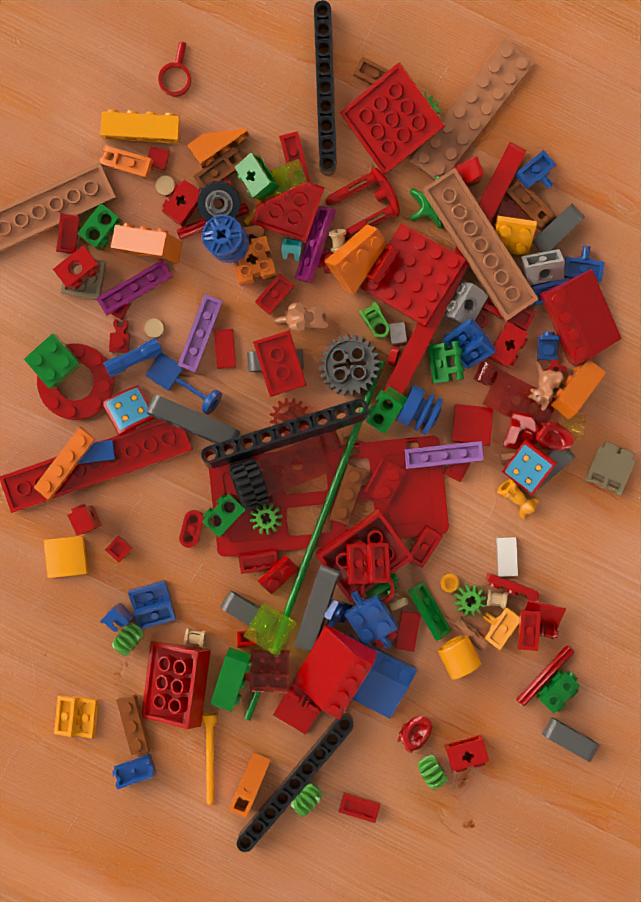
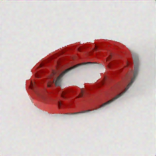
[37,343,114,420]

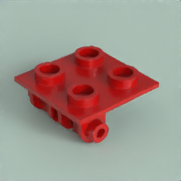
[518,600,566,639]
[273,682,321,735]

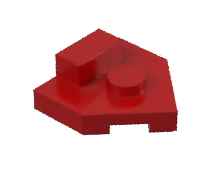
[503,411,541,450]

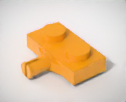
[483,607,520,650]

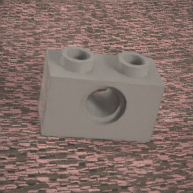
[521,249,564,285]
[444,281,489,325]

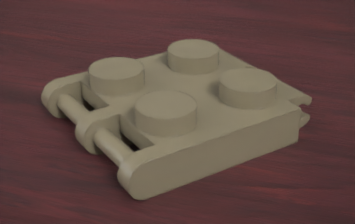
[584,441,636,496]

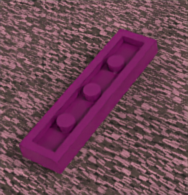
[295,206,336,283]
[96,260,173,316]

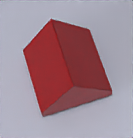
[237,630,258,648]

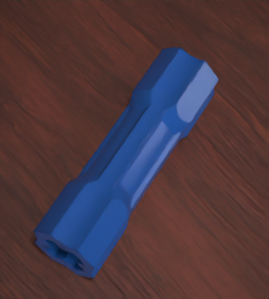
[103,338,163,378]

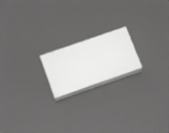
[496,537,518,577]

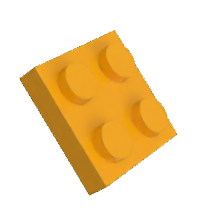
[495,216,537,256]

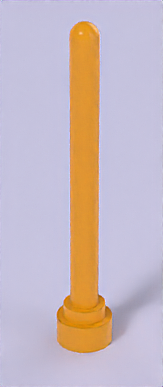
[202,712,218,805]

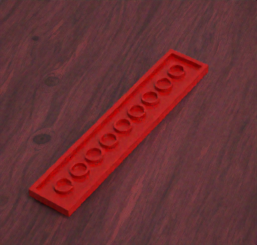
[0,420,193,513]

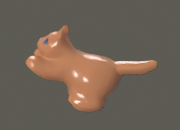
[274,303,328,331]
[528,361,564,411]

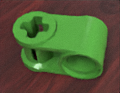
[358,301,389,340]

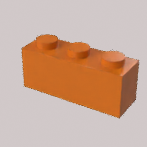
[551,359,606,420]

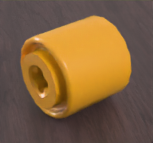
[437,635,482,679]

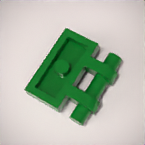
[428,341,465,384]

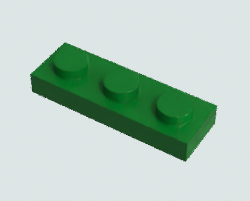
[408,581,452,641]

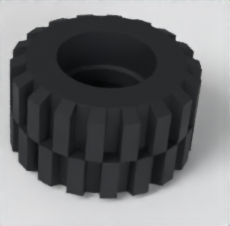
[229,457,269,510]

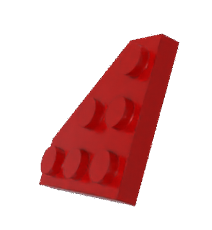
[252,181,325,243]

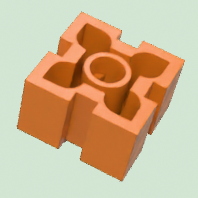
[234,235,277,286]

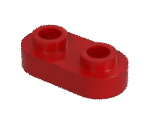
[179,510,204,548]

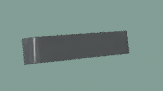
[146,395,240,450]
[294,565,340,652]

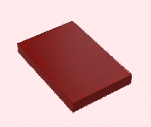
[253,330,307,397]

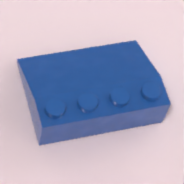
[346,633,417,719]

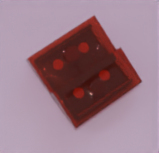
[250,650,290,693]

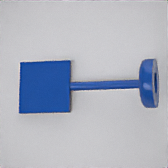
[145,353,222,415]

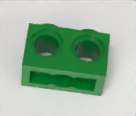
[77,203,122,250]
[365,386,408,434]
[202,493,245,537]

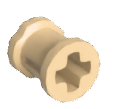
[329,229,346,252]
[485,589,508,609]
[184,628,206,648]

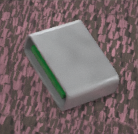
[389,321,407,345]

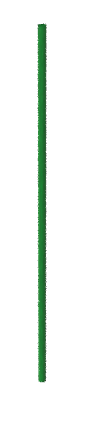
[244,359,385,721]

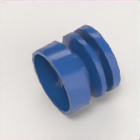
[202,215,250,264]
[396,385,443,435]

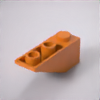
[187,128,249,168]
[229,751,271,818]

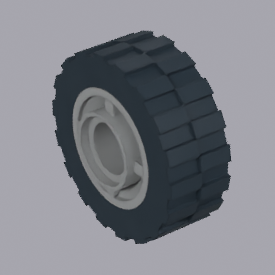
[197,180,240,222]

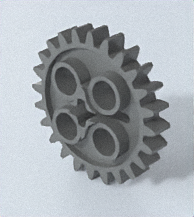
[319,334,381,396]

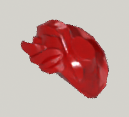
[536,421,574,451]
[397,716,433,754]

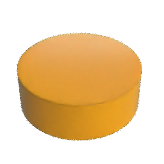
[440,573,460,593]

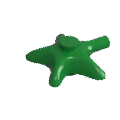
[409,176,444,229]

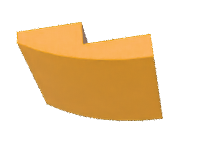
[44,536,89,578]
[54,695,99,739]

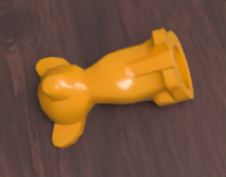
[497,479,539,519]

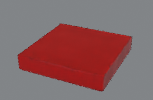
[451,404,493,446]

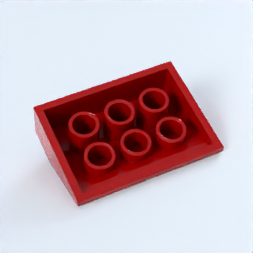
[539,269,622,366]
[316,508,414,603]
[293,625,377,719]
[142,641,211,729]

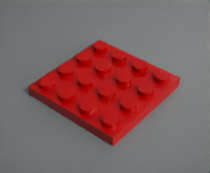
[340,62,446,175]
[361,223,467,327]

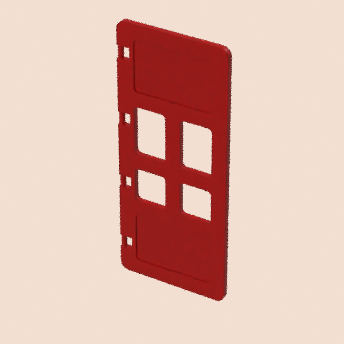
[209,435,449,557]

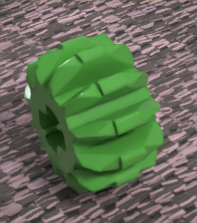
[250,503,283,535]
[454,584,487,617]
[112,623,144,656]
[418,755,447,790]
[291,782,322,817]

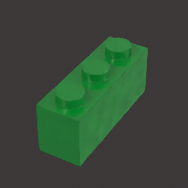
[210,647,252,712]

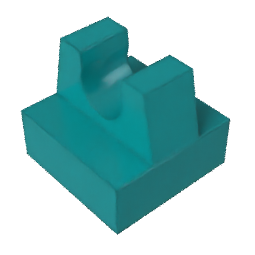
[281,238,302,261]

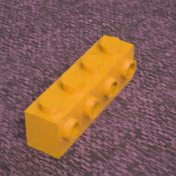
[100,109,181,144]

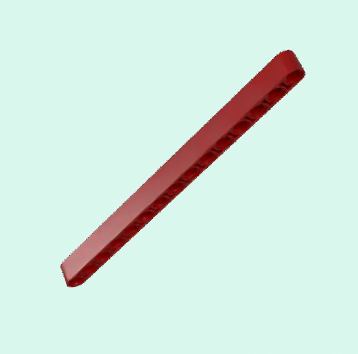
[383,142,527,402]

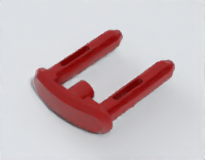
[325,168,400,239]

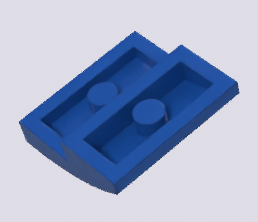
[443,318,496,369]
[128,580,176,630]

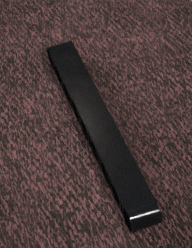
[314,0,337,176]
[201,398,369,469]
[237,713,354,852]

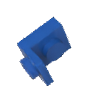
[537,332,560,360]

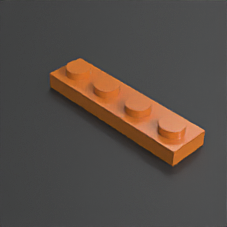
[34,427,96,500]

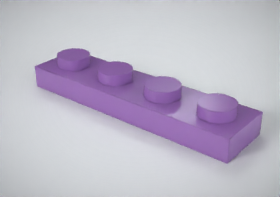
[178,294,223,373]
[404,441,484,469]

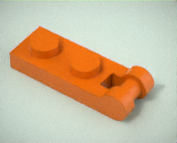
[99,145,153,179]

